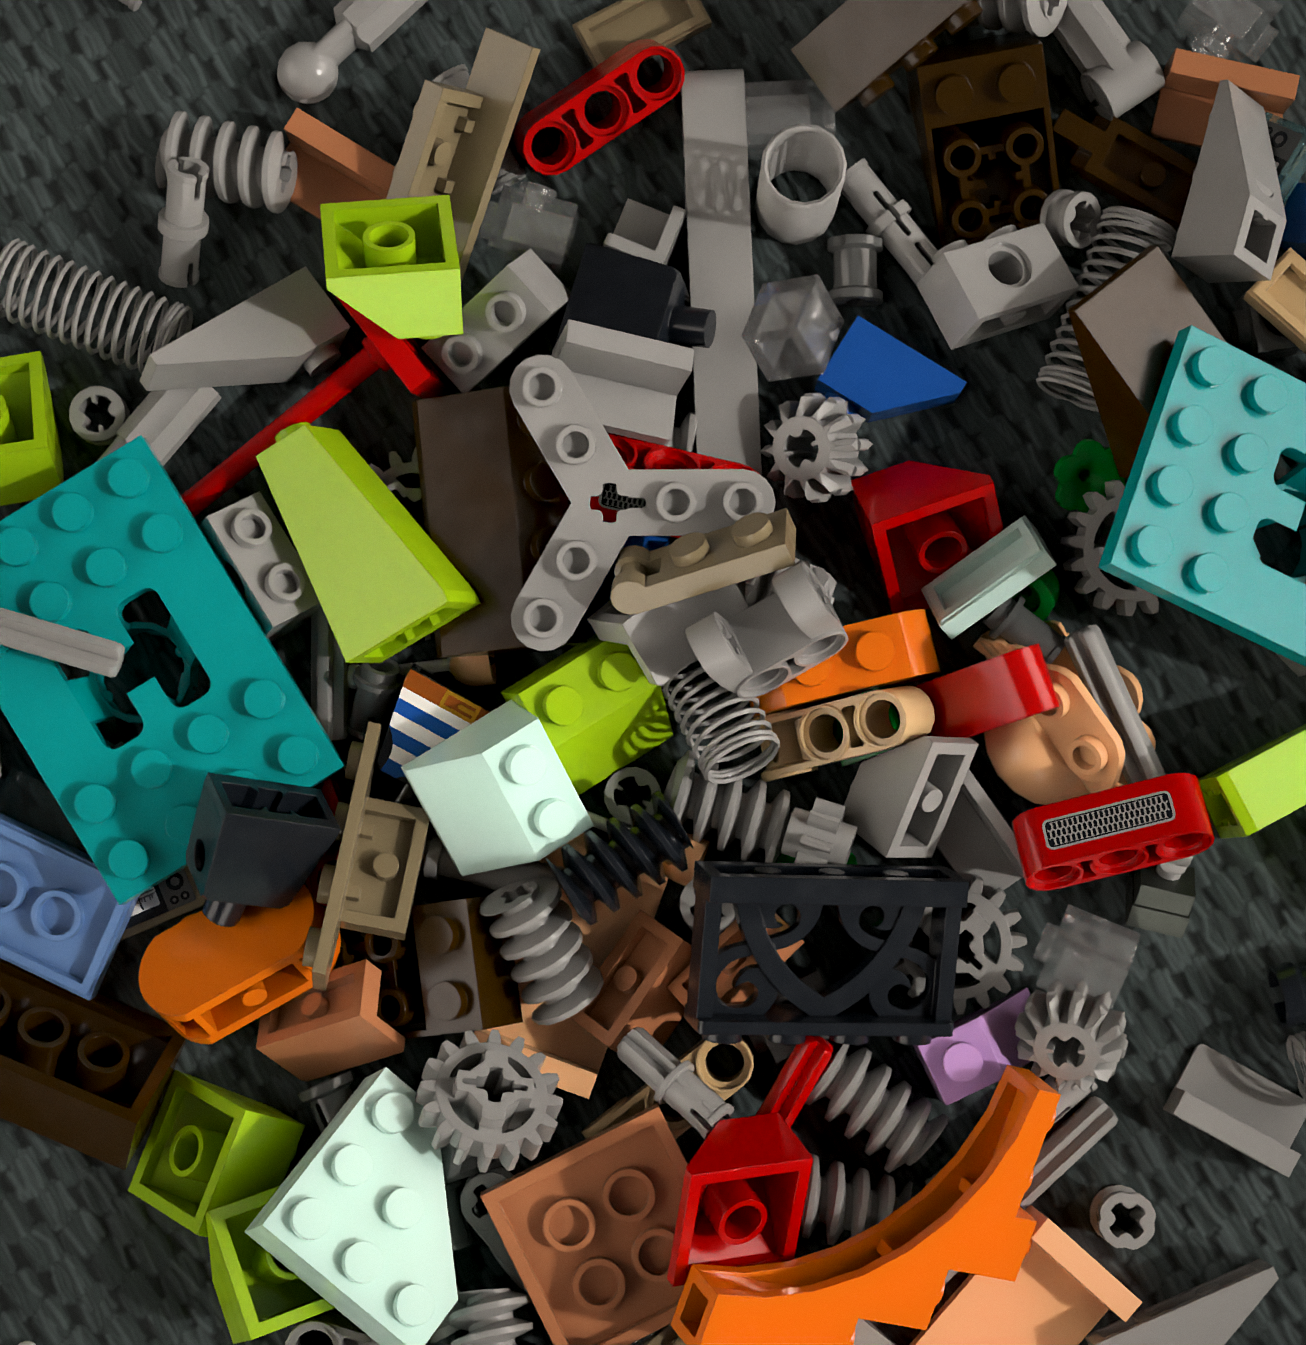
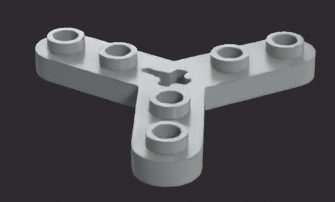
[509,355,776,651]

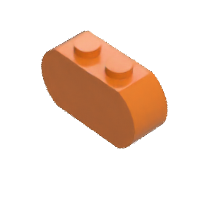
[749,609,940,718]
[138,885,341,1044]

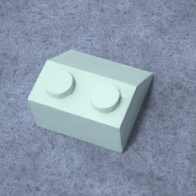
[401,700,594,876]

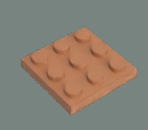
[480,1103,688,1345]

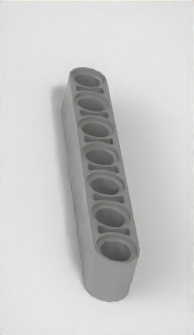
[680,69,762,476]

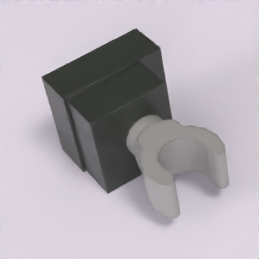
[1125,855,1196,938]

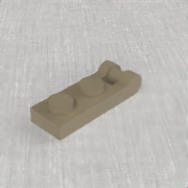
[610,508,796,615]

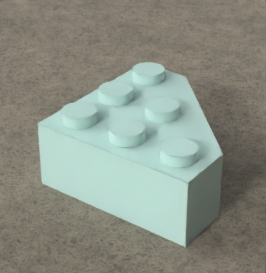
[244,1067,458,1345]

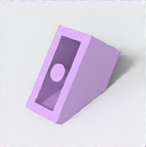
[913,987,1031,1106]

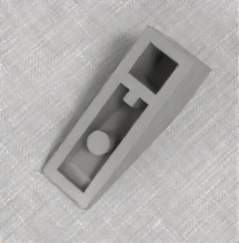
[139,266,350,391]
[1085,1258,1279,1345]

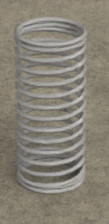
[755,123,847,245]
[1036,206,1177,412]
[0,238,193,374]
[661,657,780,784]

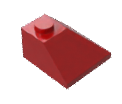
[851,461,1003,614]
[667,1113,813,1287]

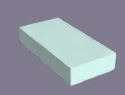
[921,515,1057,640]

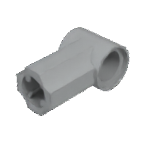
[1052,0,1165,121]

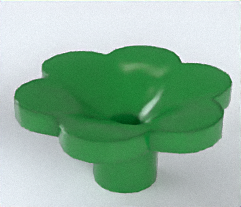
[1054,439,1126,513]

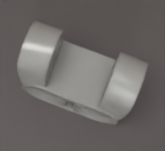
[685,561,849,699]

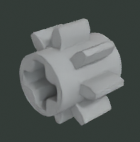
[781,797,858,864]

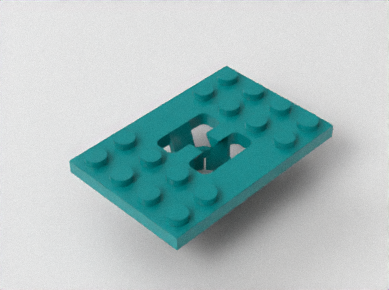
[1098,325,1306,667]
[0,435,346,905]

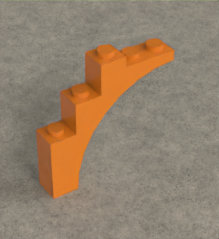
[670,1065,1061,1345]

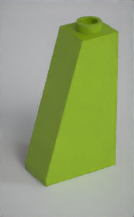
[256,422,480,663]
[1198,724,1306,839]

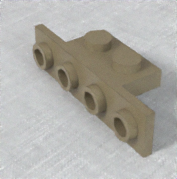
[386,27,541,283]
[302,722,430,991]

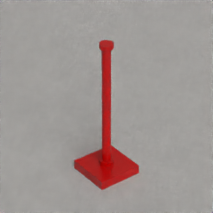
[181,296,452,517]

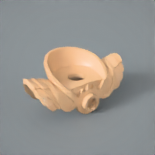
[973,620,1164,805]

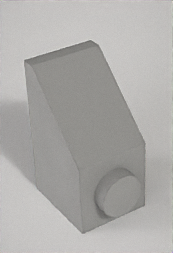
[843,736,979,858]

